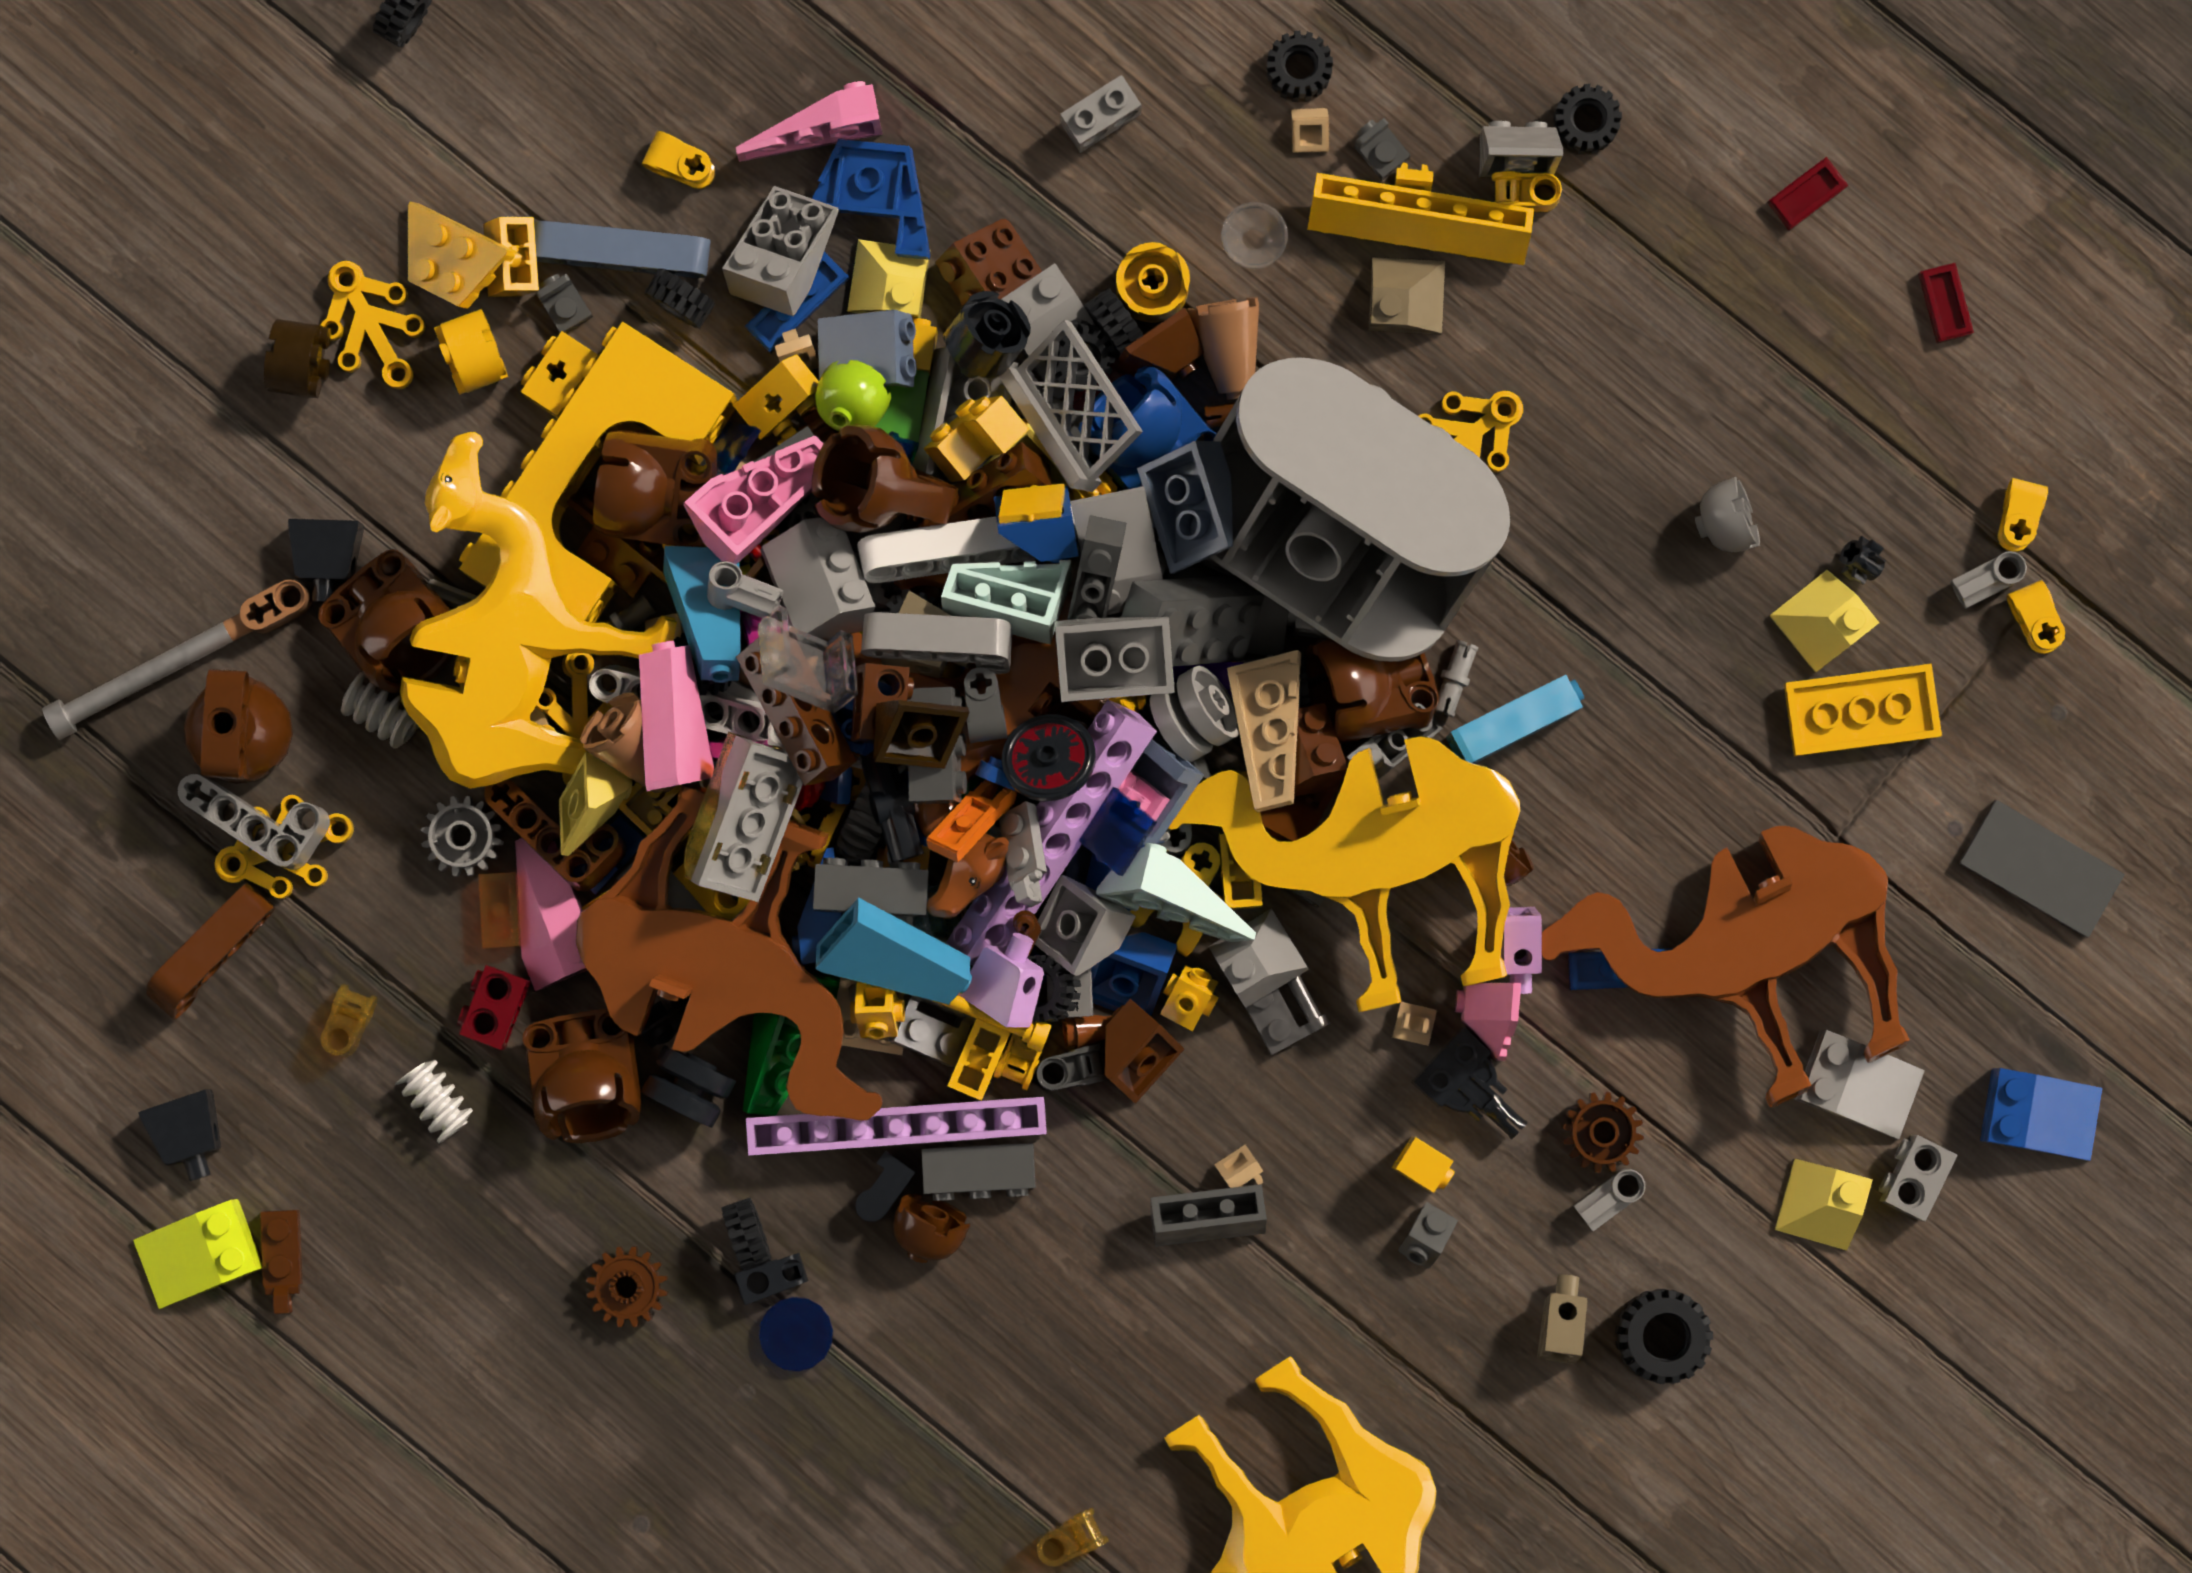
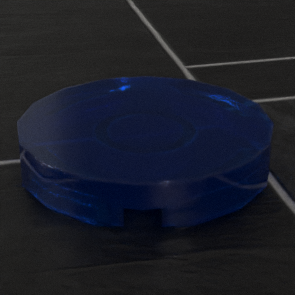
[759,1297,834,1371]

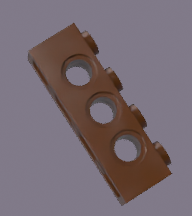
[907,442,1052,529]
[736,632,857,786]

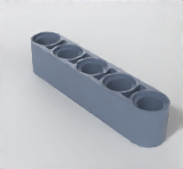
[534,221,711,278]

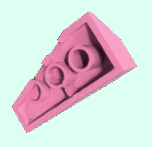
[735,81,882,162]
[515,838,588,991]

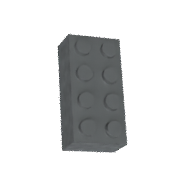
[1121,575,1265,667]

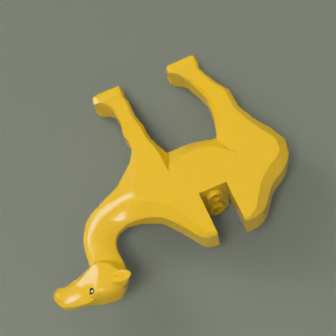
[400,432,677,789]
[1168,736,1520,1012]
[1164,1356,1437,1573]

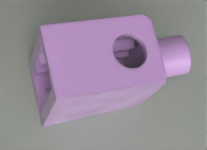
[1501,907,1542,994]
[958,933,1044,1027]

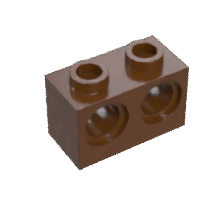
[851,663,914,744]

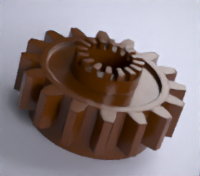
[1561,1092,1644,1173]
[586,1246,669,1327]

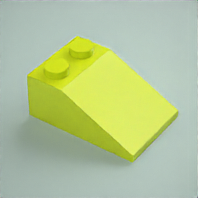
[133,1199,262,1309]

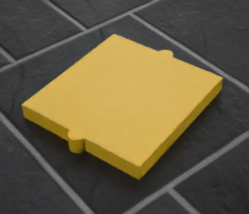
[998,483,1065,524]

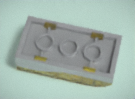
[684,731,803,902]

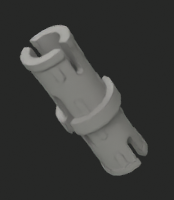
[1435,640,1479,717]

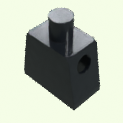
[288,519,364,603]
[138,1089,221,1182]

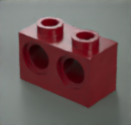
[457,965,531,1050]

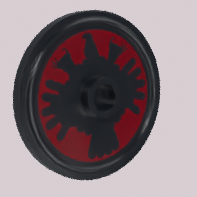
[1002,714,1096,801]

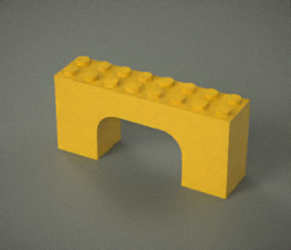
[459,321,738,623]

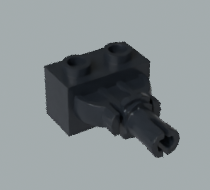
[1411,1027,1528,1140]

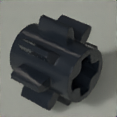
[1839,536,1886,585]

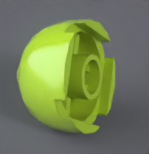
[815,360,892,432]

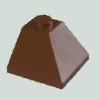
[1115,308,1204,381]
[1105,999,1184,1104]

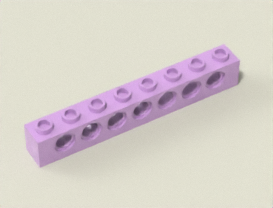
[946,699,1157,966]
[746,1097,1047,1156]

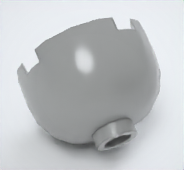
[1695,477,1760,552]

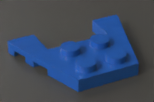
[812,139,931,260]

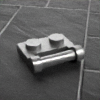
[1246,975,1330,1055]
[888,994,976,1067]

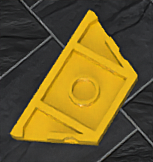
[408,201,516,309]

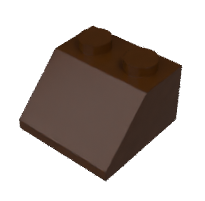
[1294,703,1348,797]

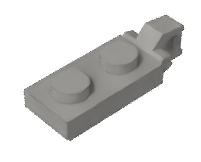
[999,801,1047,907]

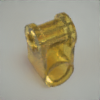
[321,983,378,1058]
[1036,1507,1109,1567]

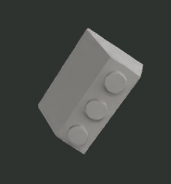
[760,517,875,643]

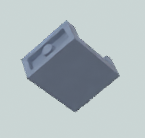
[818,310,917,388]
[1099,733,1204,847]

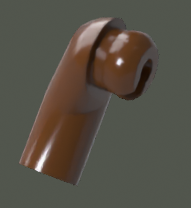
[1013,910,1042,957]

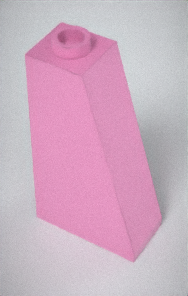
[639,641,716,791]

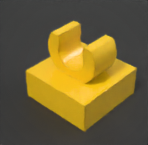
[1394,162,1433,192]

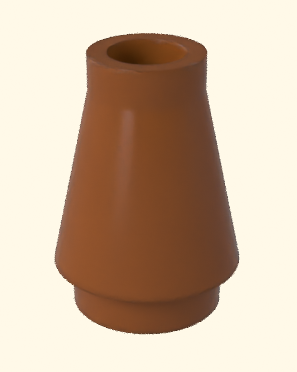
[1062,1015,1112,1049]

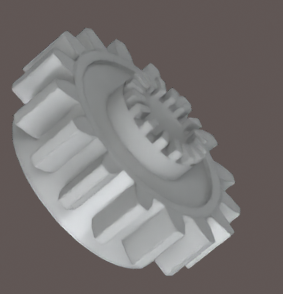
[421,796,504,877]

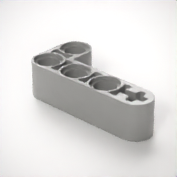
[861,612,1013,674]
[178,774,330,870]

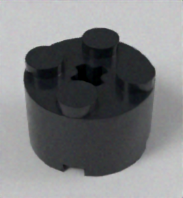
[943,291,1031,378]

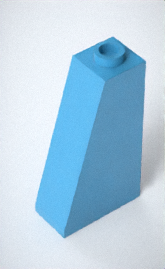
[663,546,741,683]
[1445,675,1584,764]
[815,897,972,1005]

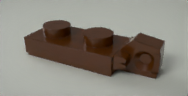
[260,1210,303,1314]

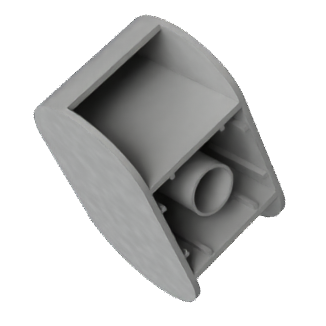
[1187,358,1510,662]

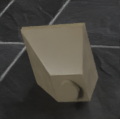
[1369,257,1445,334]

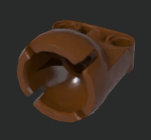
[811,424,959,533]
[593,430,717,547]
[318,549,454,693]
[1304,637,1439,744]
[184,669,293,784]
[522,1009,642,1143]

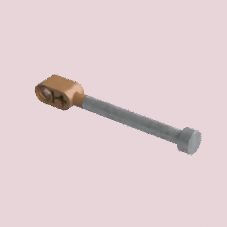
[42,580,312,740]

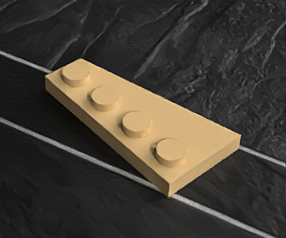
[1227,650,1301,812]

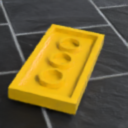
[1784,664,1942,757]

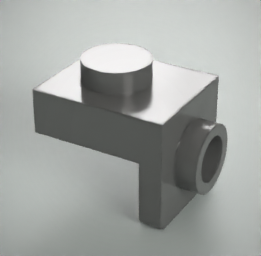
[1398,1202,1458,1269]

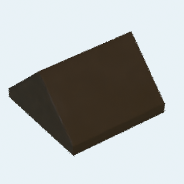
[873,700,970,769]

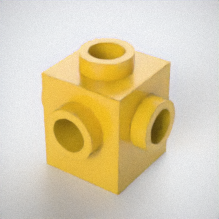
[1160,965,1219,1031]
[850,982,905,1040]

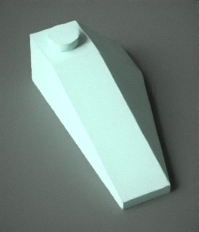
[1096,843,1256,942]

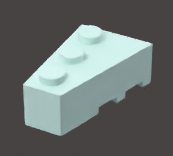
[941,560,1072,644]

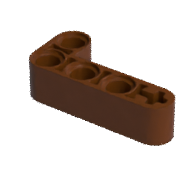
[484,779,627,892]
[146,883,275,1020]

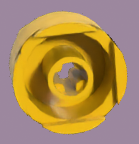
[1116,242,1190,323]
[434,309,508,395]

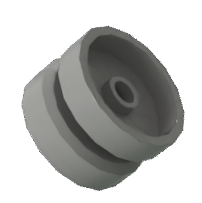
[1150,665,1239,762]

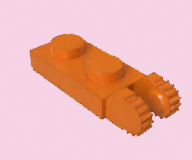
[926,779,1017,863]

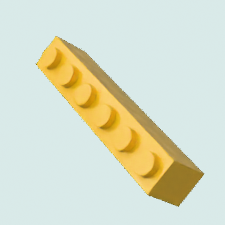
[1307,173,1534,265]

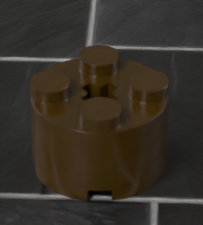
[264,319,331,399]

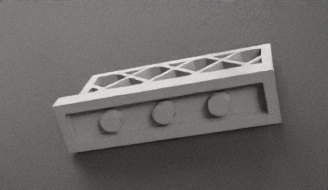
[999,320,1143,492]

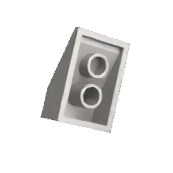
[1479,121,1563,177]
[1001,263,1116,399]
[1070,486,1163,615]
[1054,617,1175,702]
[1794,1030,1925,1140]

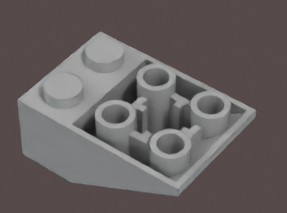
[722,186,839,317]

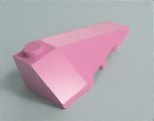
[683,435,823,564]
[1455,983,1521,1061]

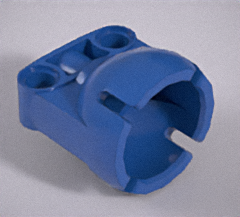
[1078,366,1217,490]

